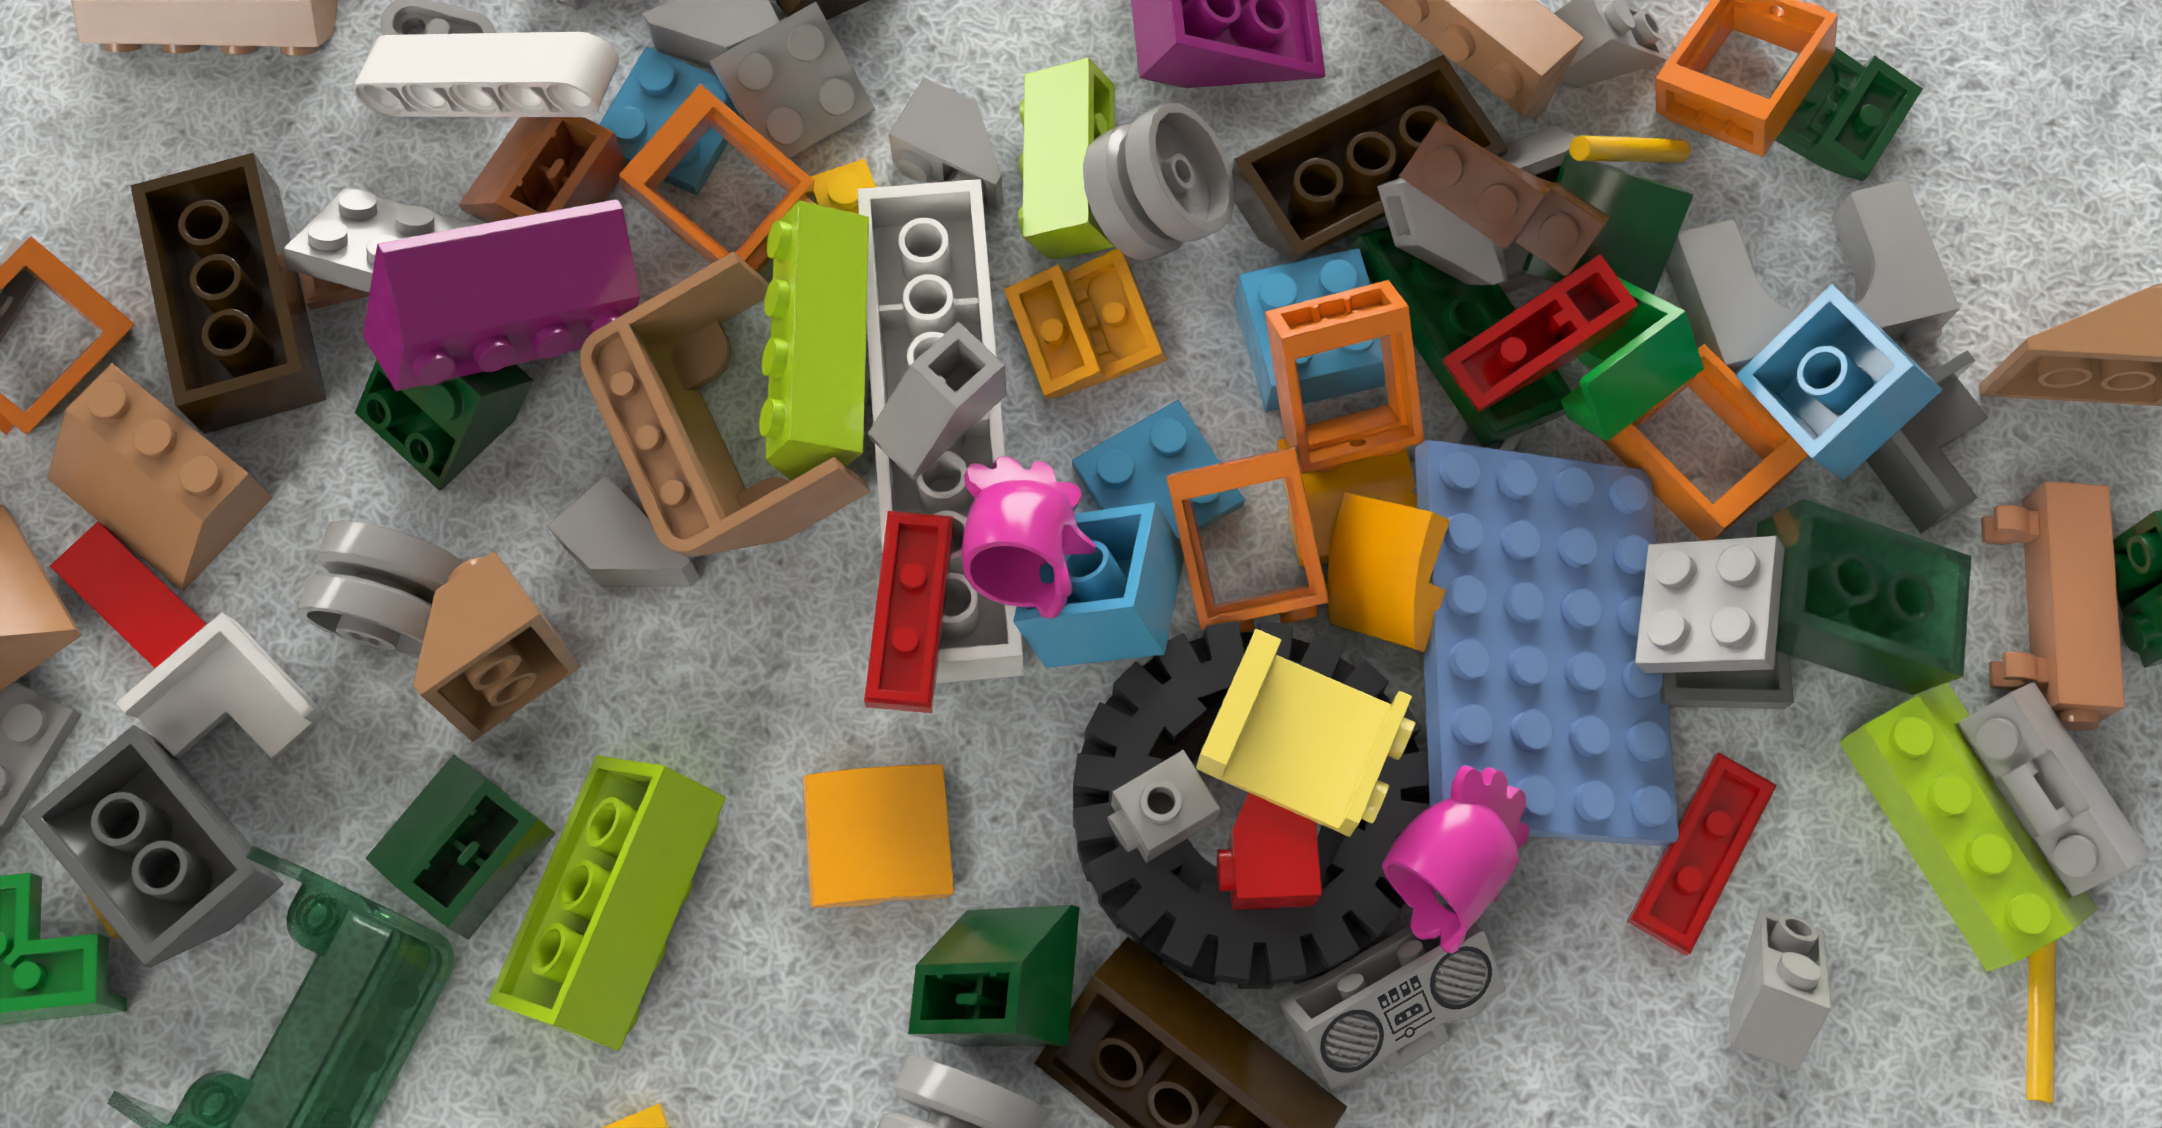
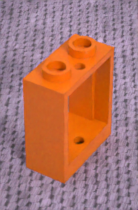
[1655,0,1838,157]
[619,84,815,273]
[0,236,135,435]
[1265,280,1424,474]
[1602,344,1809,541]
[1166,446,1329,633]

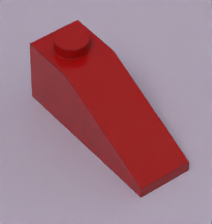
[1442,254,1638,413]
[1216,792,1322,910]

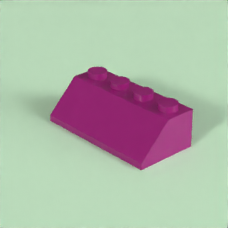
[363,200,640,391]

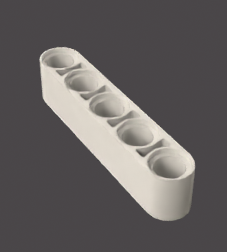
[353,32,619,117]

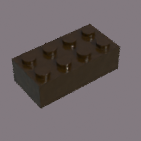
[130,152,327,434]

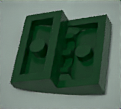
[1768,46,1923,181]
[1522,153,1693,295]

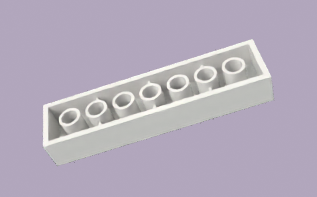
[857,179,1024,683]

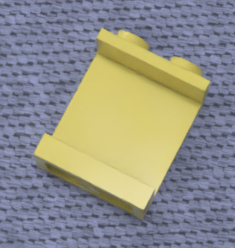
[1196,629,1415,837]

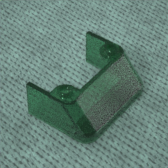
[107,845,454,1128]

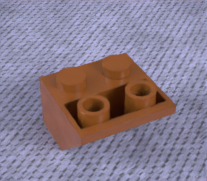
[459,117,627,223]

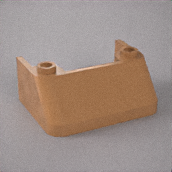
[579,251,871,557]

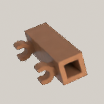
[1981,481,2125,731]

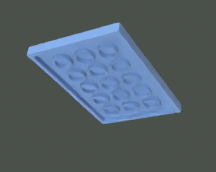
[1415,440,1679,846]

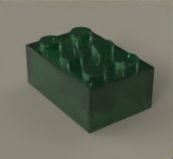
[1756,498,1971,695]

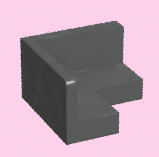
[1866,350,1988,534]

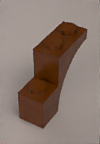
[1399,120,1610,277]

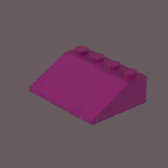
[1131,0,1326,88]

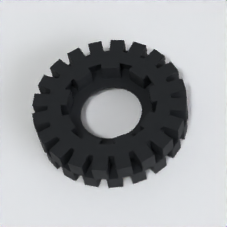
[1072,620,1430,989]

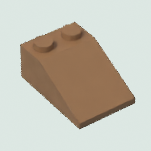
[1979,283,2162,406]

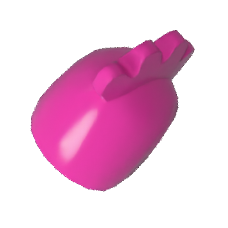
[961,456,1096,619]
[1382,766,1530,954]

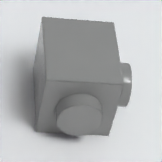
[1107,750,1220,863]

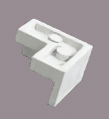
[116,612,325,759]

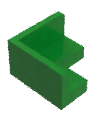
[1561,277,1704,442]
[0,873,127,1025]

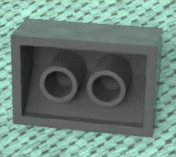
[22,725,284,968]

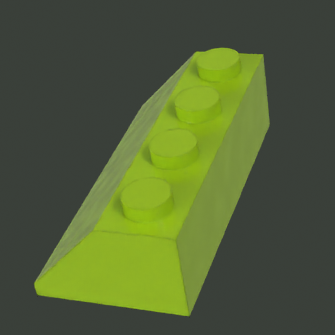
[759,200,869,481]
[1839,682,2098,972]
[487,755,726,1052]

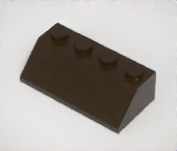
[1232,54,1509,261]
[1034,937,1348,1128]

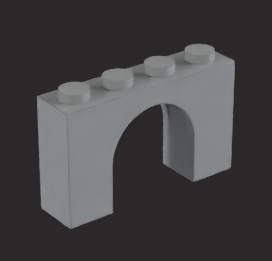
[1665,179,1960,375]

